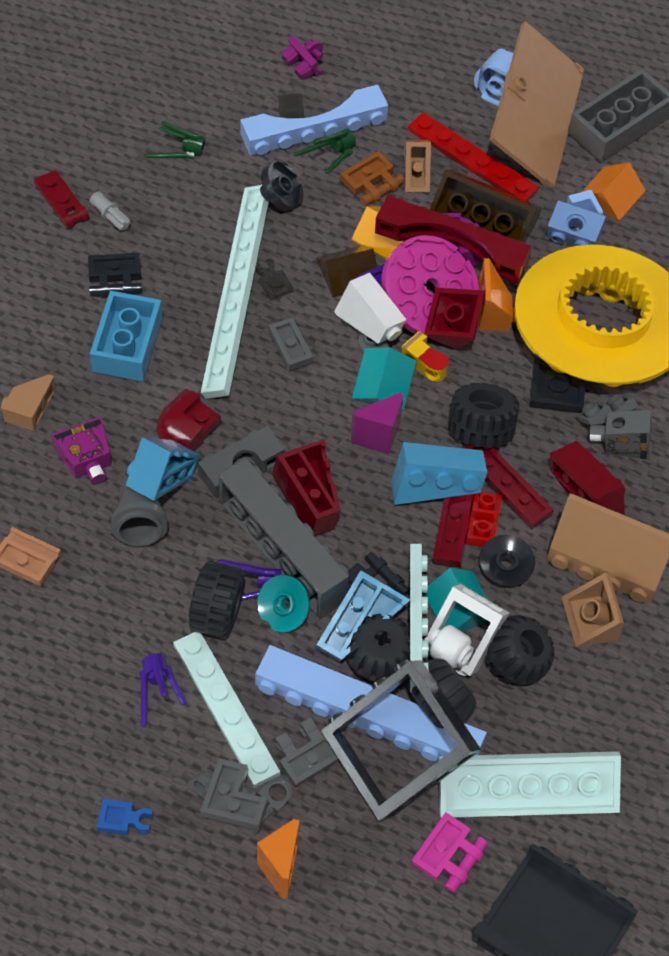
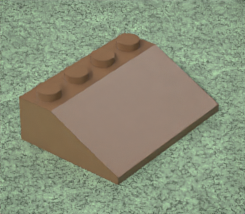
[547,493,669,604]

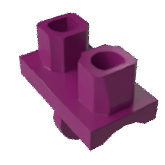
[281,35,323,80]

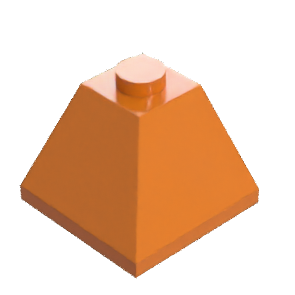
[478,258,516,331]

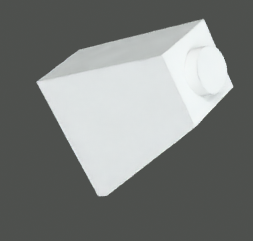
[334,273,406,344]

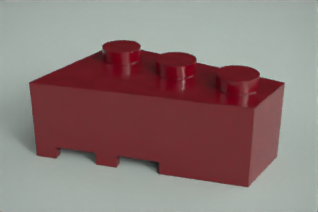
[272,439,341,536]
[550,441,626,516]

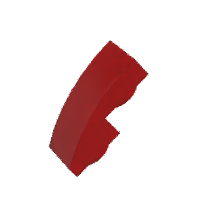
[466,492,502,547]

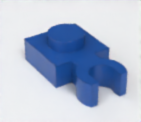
[97,799,153,836]

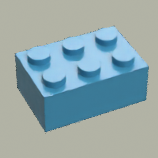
[90,291,163,382]

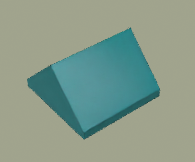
[352,348,417,411]
[423,568,490,632]

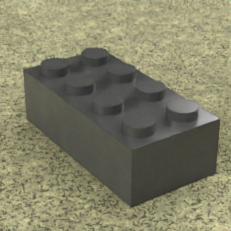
[568,69,669,162]

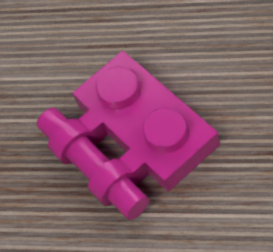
[411,812,488,893]

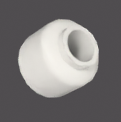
[428,625,474,669]

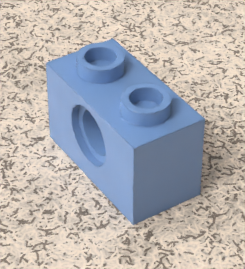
[546,200,606,246]

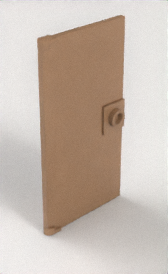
[489,21,584,188]

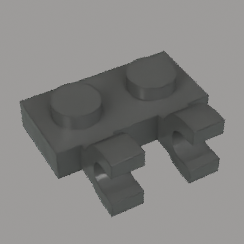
[275,717,340,788]

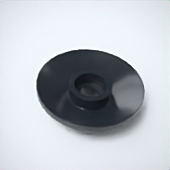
[479,535,535,587]

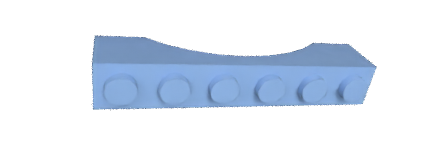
[240,85,388,155]

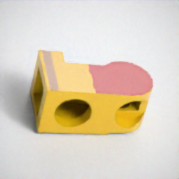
[401,331,449,382]

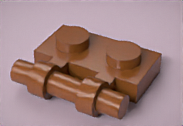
[340,151,405,206]

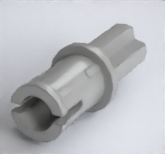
[90,191,131,231]

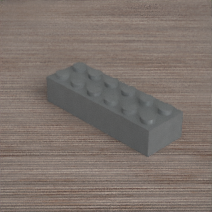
[218,458,349,620]

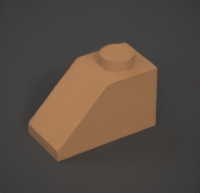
[404,140,431,192]
[1,374,56,431]

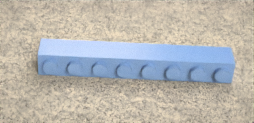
[255,645,487,761]

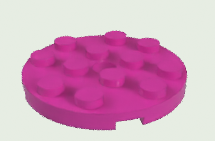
[381,235,479,338]

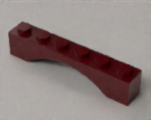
[375,195,532,284]

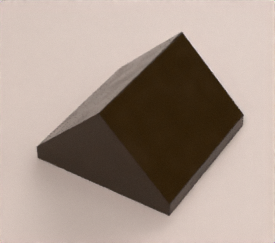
[316,245,377,298]

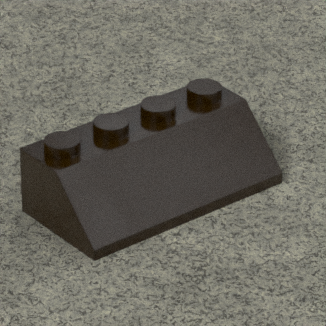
[429,170,542,243]

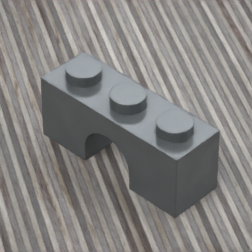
[198,426,285,499]

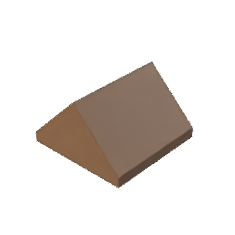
[561,572,624,647]

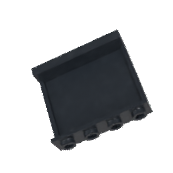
[471,843,638,956]

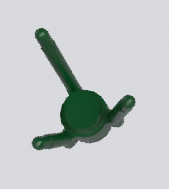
[144,121,205,160]
[293,129,356,174]

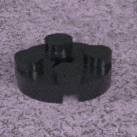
[260,161,303,213]

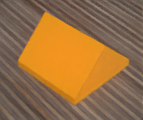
[352,206,406,259]

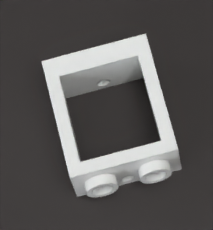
[425,584,509,676]

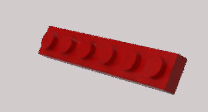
[407,112,539,201]

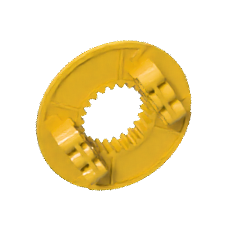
[514,245,669,387]

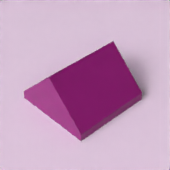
[350,392,404,454]

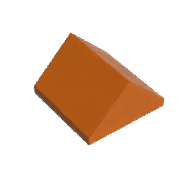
[582,162,646,222]
[257,819,299,899]

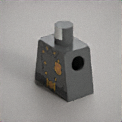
[590,410,651,460]

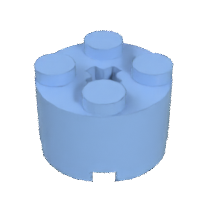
[474,49,513,106]

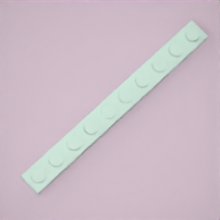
[201,185,269,399]

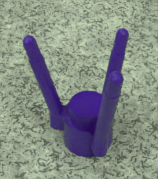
[217,559,281,601]
[139,653,187,728]

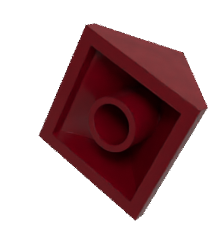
[424,288,485,350]

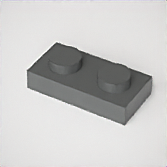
[269,317,313,371]

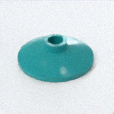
[257,575,310,632]

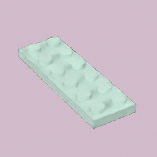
[439,752,621,818]

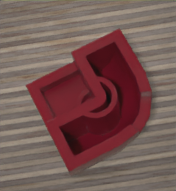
[156,389,221,452]

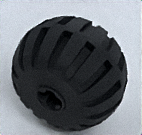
[346,614,410,684]
[485,615,554,687]
[408,659,477,728]

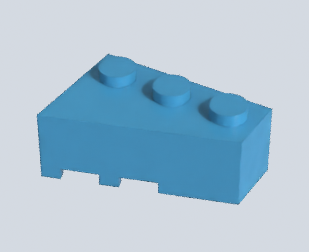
[126,437,200,501]
[392,442,487,505]
[315,571,410,662]

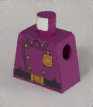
[52,417,111,484]

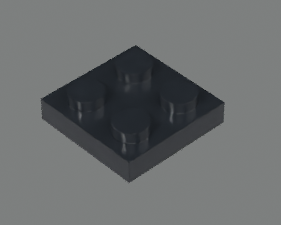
[529,358,586,413]

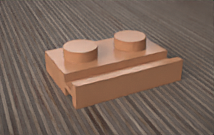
[0,527,62,587]

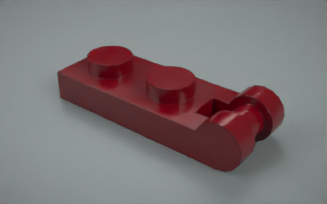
[34,169,90,229]

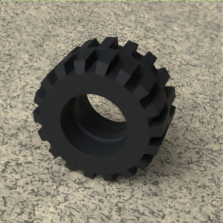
[448,382,520,448]
[189,560,244,639]

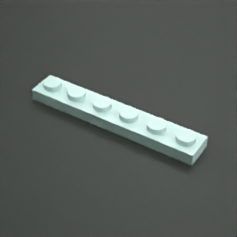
[410,544,428,692]
[173,632,280,788]

